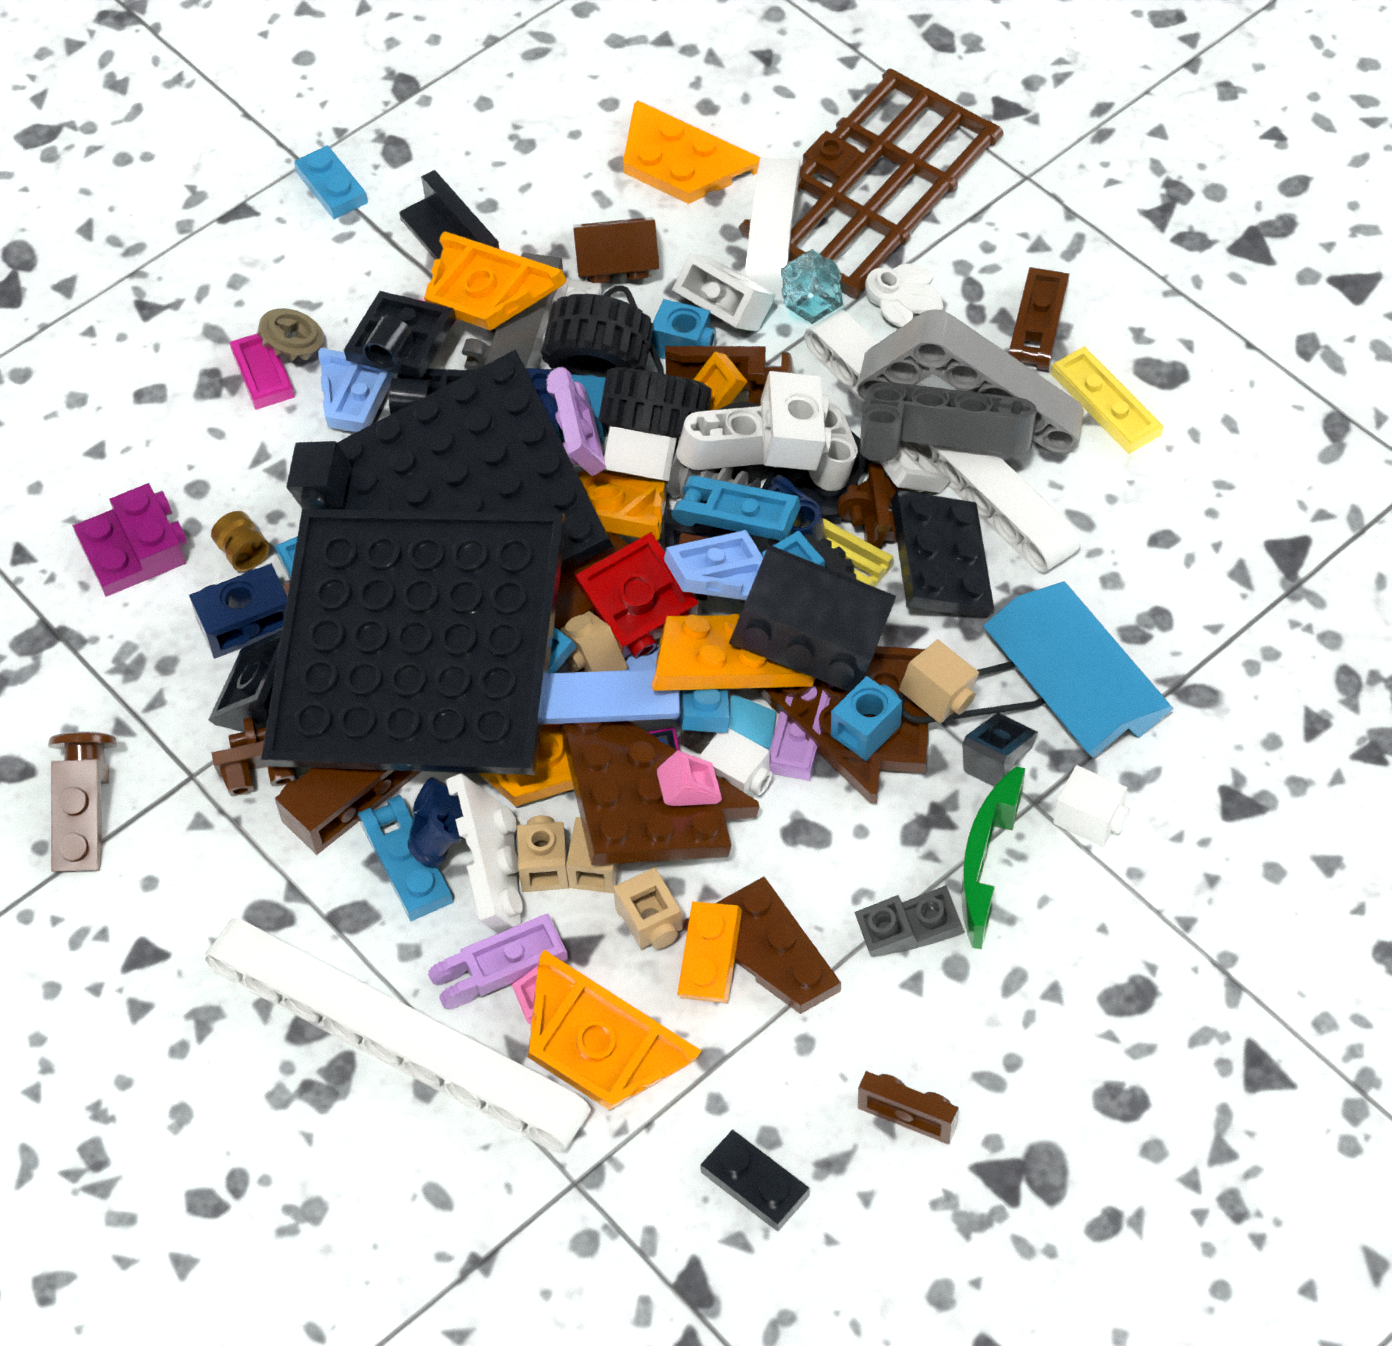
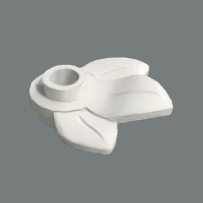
[865,264,943,327]

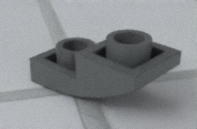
[854,885,965,956]

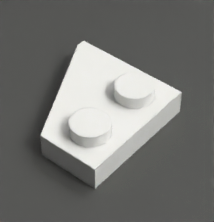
[879,441,951,493]

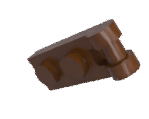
[1009,267,1070,371]

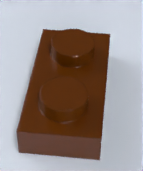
[857,1071,959,1145]

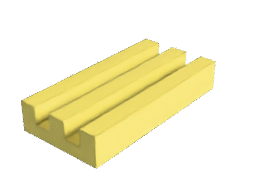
[822,518,893,587]

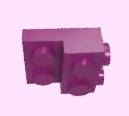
[72,483,188,597]

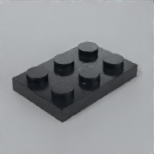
[891,490,994,618]

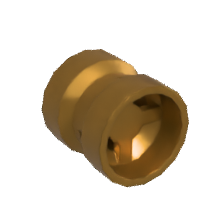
[211,511,270,571]

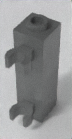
[462,252,564,371]

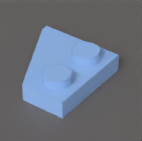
[664,530,763,600]

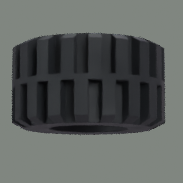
[541,294,654,378]
[598,367,712,441]

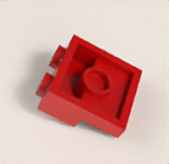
[575,532,699,659]

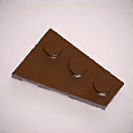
[684,876,841,1014]

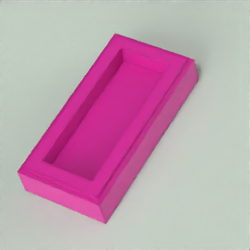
[229,334,295,410]

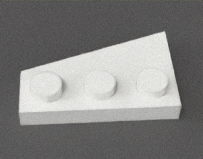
[446,773,523,933]

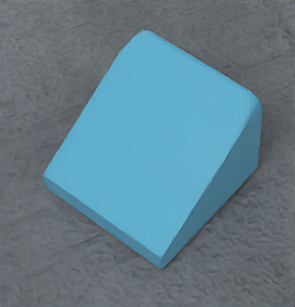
[728,695,776,750]

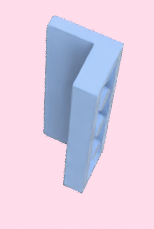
[542,669,680,724]

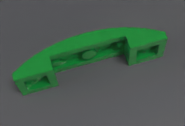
[961,766,1025,950]

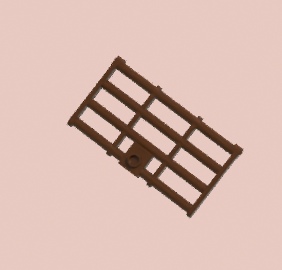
[739,68,1004,299]

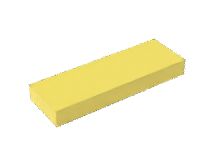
[1050,346,1163,454]

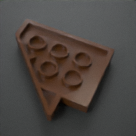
[753,646,929,804]
[559,721,760,865]

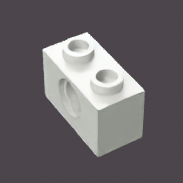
[672,253,776,332]
[760,371,831,471]

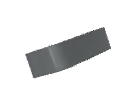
[859,382,1036,462]

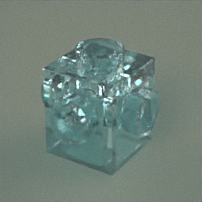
[780,249,843,324]

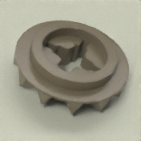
[257,308,324,361]

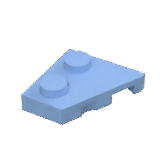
[318,348,396,432]

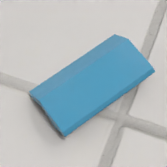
[983,581,1174,758]

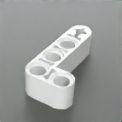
[676,402,858,491]

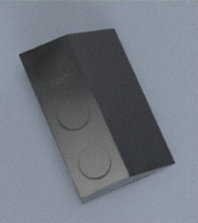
[729,545,896,692]

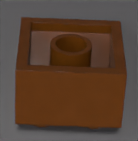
[573,217,659,283]

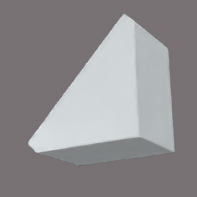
[604,426,677,481]

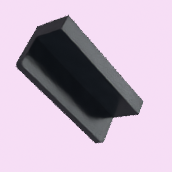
[399,169,500,259]

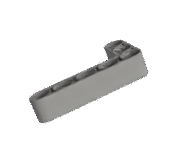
[857,309,1084,454]

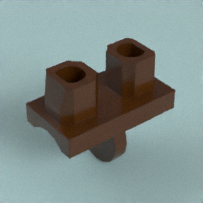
[836,463,905,549]
[211,717,296,796]

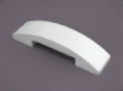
[745,157,800,304]

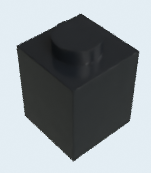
[286,441,351,509]

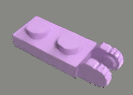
[546,367,606,476]
[428,914,568,1009]

